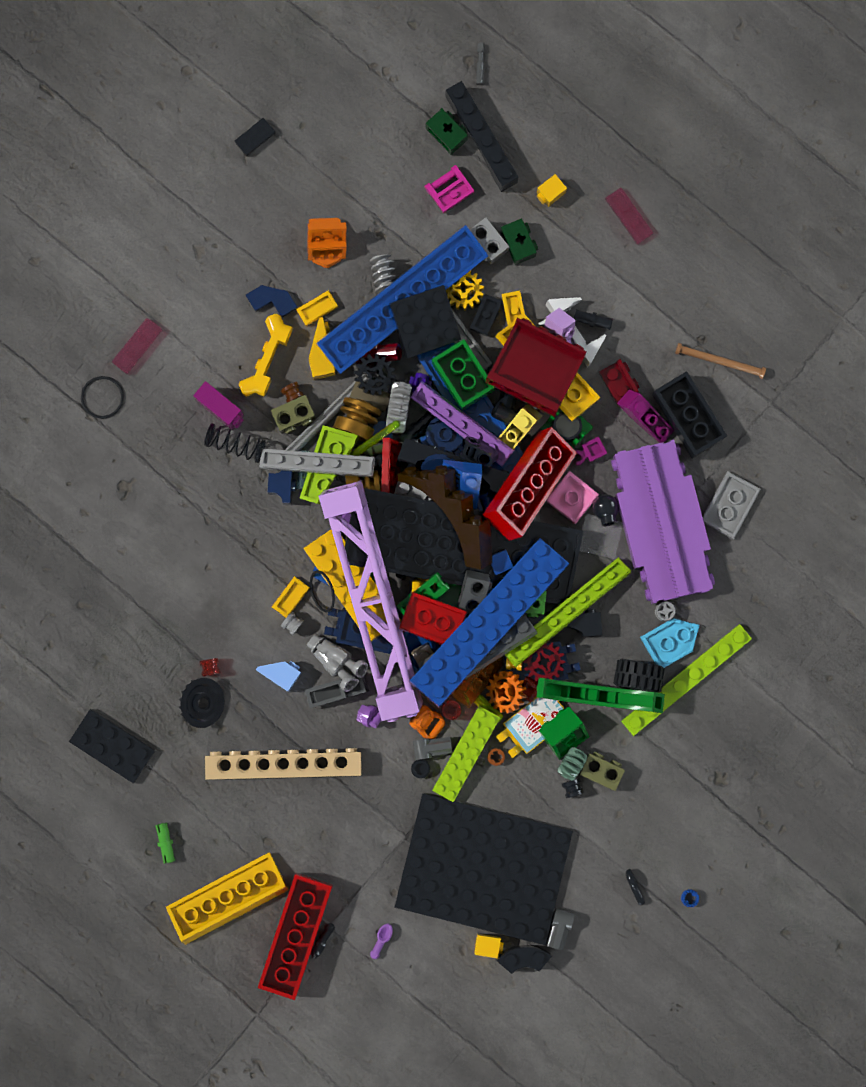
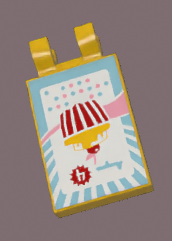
[496,697,564,758]

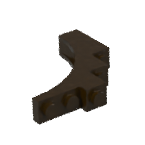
[398,465,493,570]

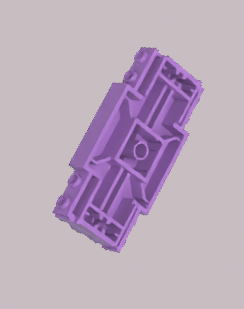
[611,440,715,604]

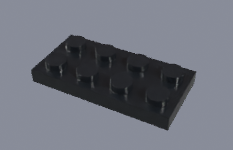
[69,709,155,784]

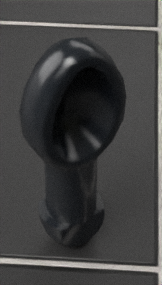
[626,869,645,905]
[311,923,335,959]

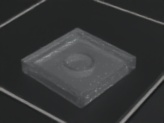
[579,514,623,560]

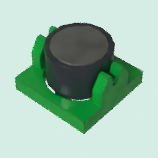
[539,408,593,449]

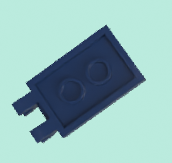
[324,606,400,654]
[504,641,581,688]

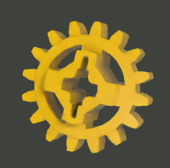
[446,270,484,311]

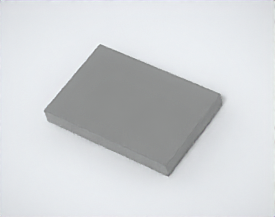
[702,471,761,540]

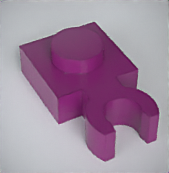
[575,437,607,466]

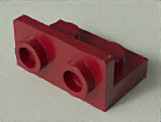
[599,359,640,405]

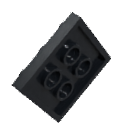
[389,285,461,358]

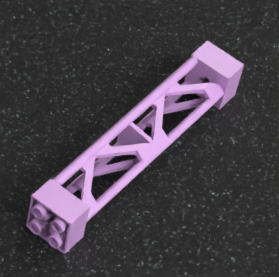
[319,481,423,722]

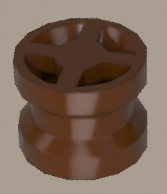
[281,382,304,403]

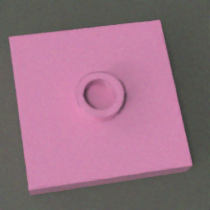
[546,471,599,524]

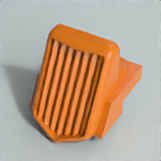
[307,218,347,268]

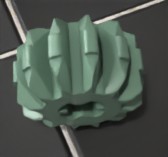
[558,747,587,781]

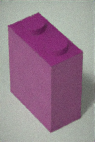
[193,381,244,430]

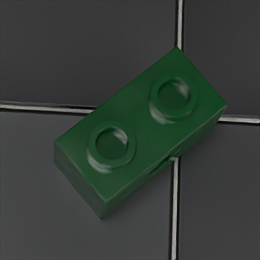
[425,108,468,155]
[500,218,538,265]

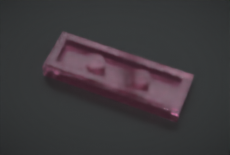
[605,188,653,245]
[112,318,162,374]

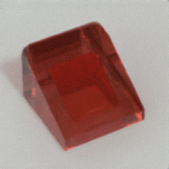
[522,676,538,703]

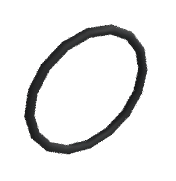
[80,376,124,419]
[309,570,335,613]

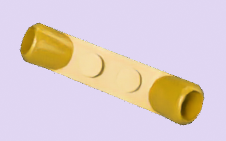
[239,314,293,397]

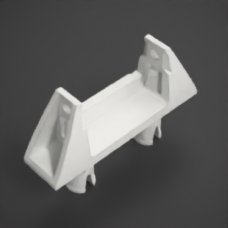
[538,297,606,367]

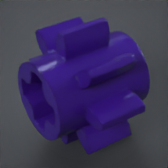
[409,373,432,393]

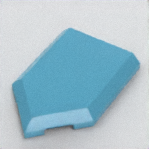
[640,618,700,668]

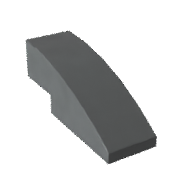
[305,675,369,708]

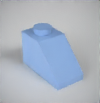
[256,661,301,692]

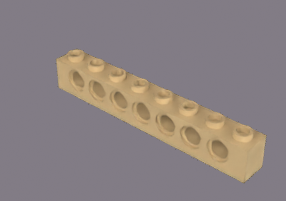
[205,748,362,780]

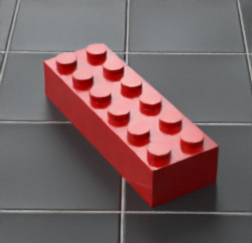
[483,427,577,541]
[258,873,333,1000]

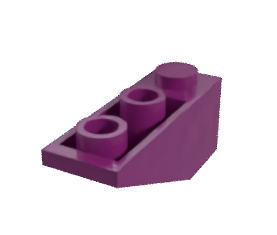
[617,389,674,443]

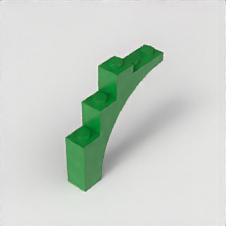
[537,678,665,713]

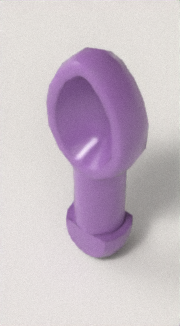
[370,923,393,959]

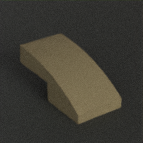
[349,381,390,413]

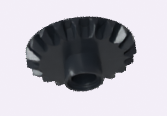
[179,678,225,728]

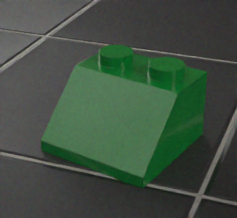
[539,707,590,760]

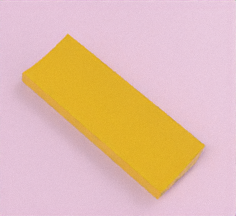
[166,852,289,945]

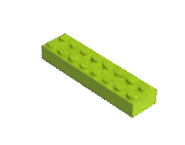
[432,705,500,802]

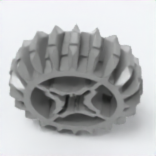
[386,382,412,433]

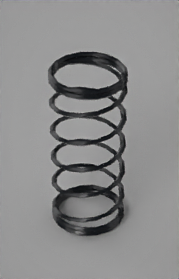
[204,423,266,463]

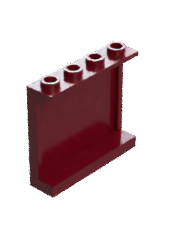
[485,317,587,417]

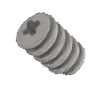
[370,254,397,294]

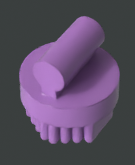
[356,705,381,728]

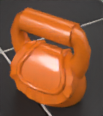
[409,705,445,740]

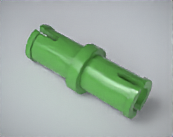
[155,822,176,864]

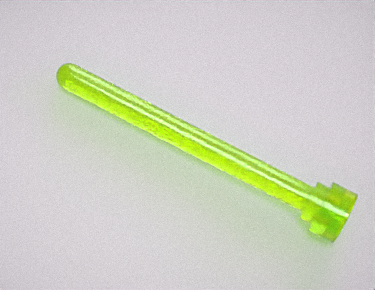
[335,420,400,478]

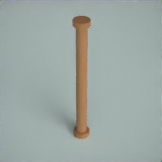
[675,343,766,379]

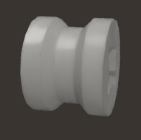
[655,602,675,621]
[281,611,305,636]

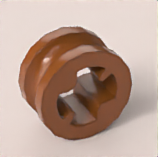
[487,748,505,766]

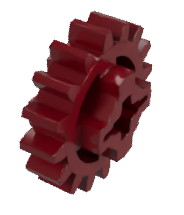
[523,642,565,681]

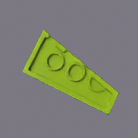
[300,425,360,504]

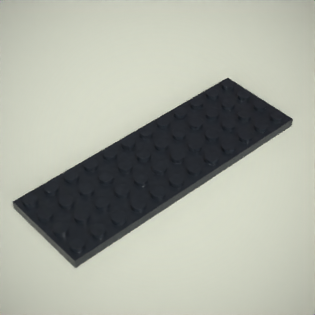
[344,488,583,605]

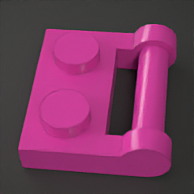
[424,165,474,214]

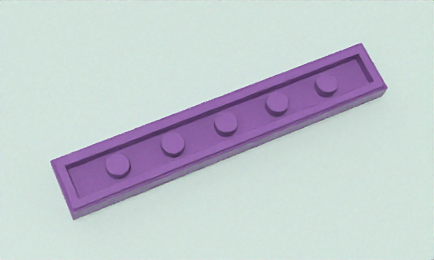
[410,381,514,466]

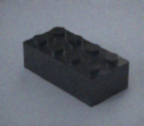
[652,371,727,459]

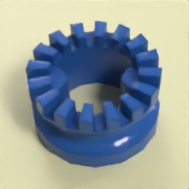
[681,889,699,907]

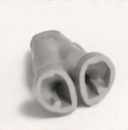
[307,634,368,692]

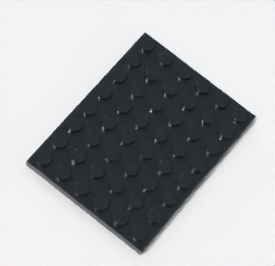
[394,793,573,945]

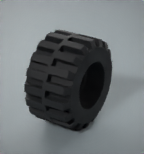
[613,659,665,693]

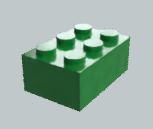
[431,339,495,411]

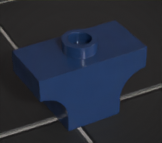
[268,470,296,505]

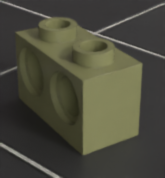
[271,395,315,434]
[579,752,625,791]

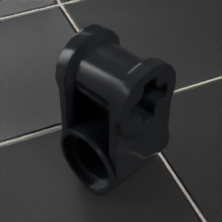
[459,437,499,469]

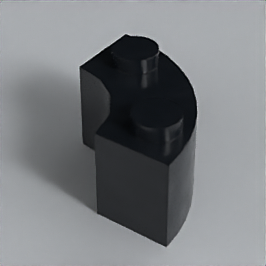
[496,945,552,974]

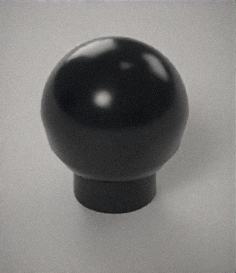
[593,494,619,527]

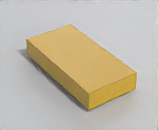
[296,290,338,326]
[272,576,310,617]

